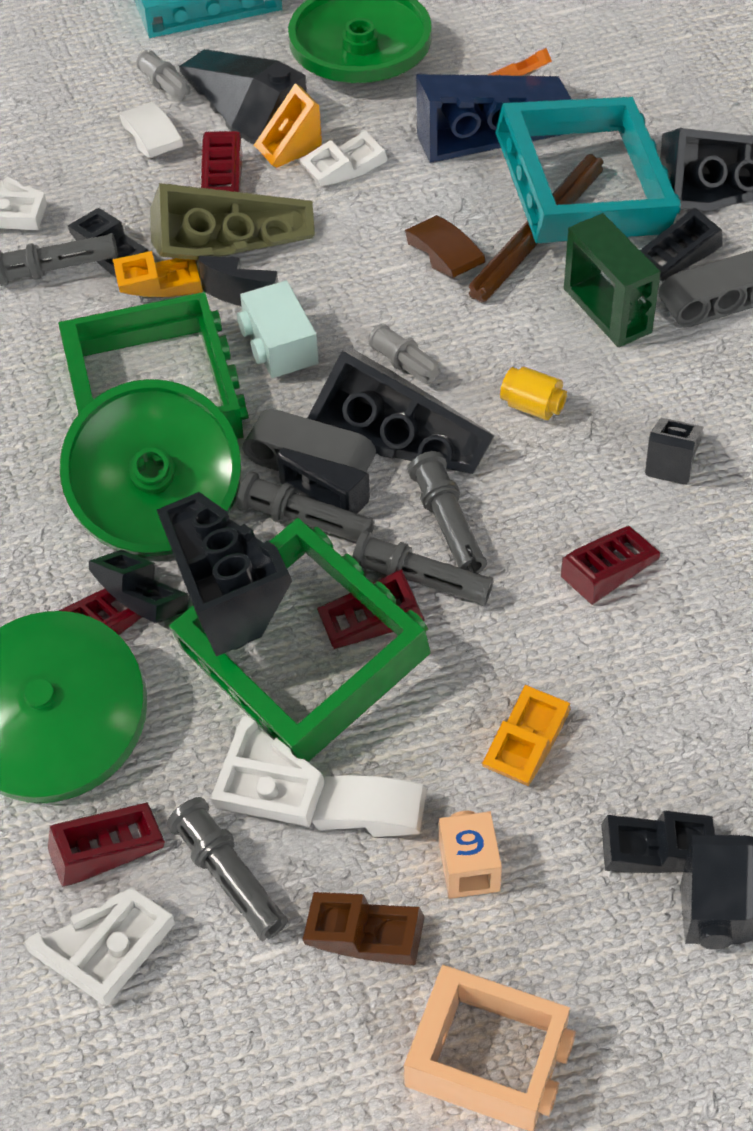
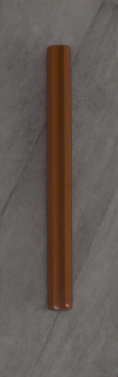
[469,154,604,303]

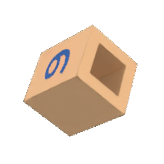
[439,811,502,899]

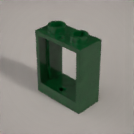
[564,213,661,348]

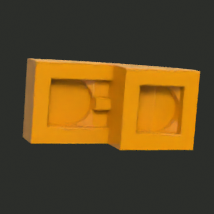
[113,251,203,297]
[482,685,571,786]

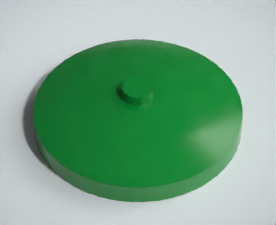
[288,0,432,83]
[60,379,241,557]
[0,611,147,803]

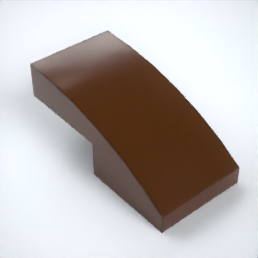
[405,215,486,278]
[302,892,425,966]

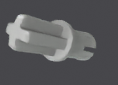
[136,50,190,101]
[368,324,441,384]

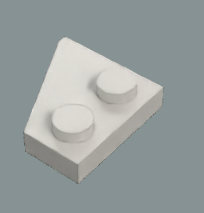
[0,177,47,230]
[210,715,325,827]
[24,887,175,1007]

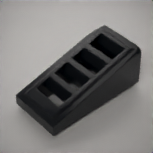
[640,207,723,282]
[277,448,370,514]

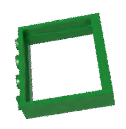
[58,292,249,439]
[169,518,431,762]

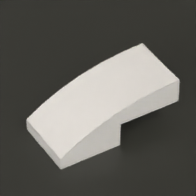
[119,102,184,158]
[300,130,388,186]
[311,775,427,837]

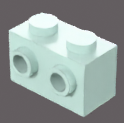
[237,280,319,378]

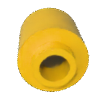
[500,366,567,420]

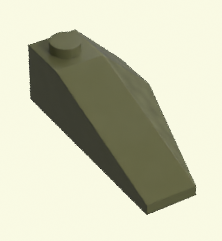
[150,183,315,260]

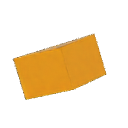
[254,83,322,168]

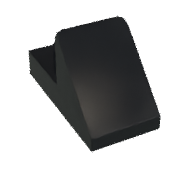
[645,417,704,484]

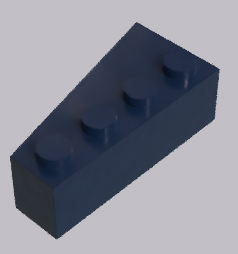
[416,74,572,163]

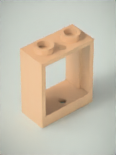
[404,964,576,1131]

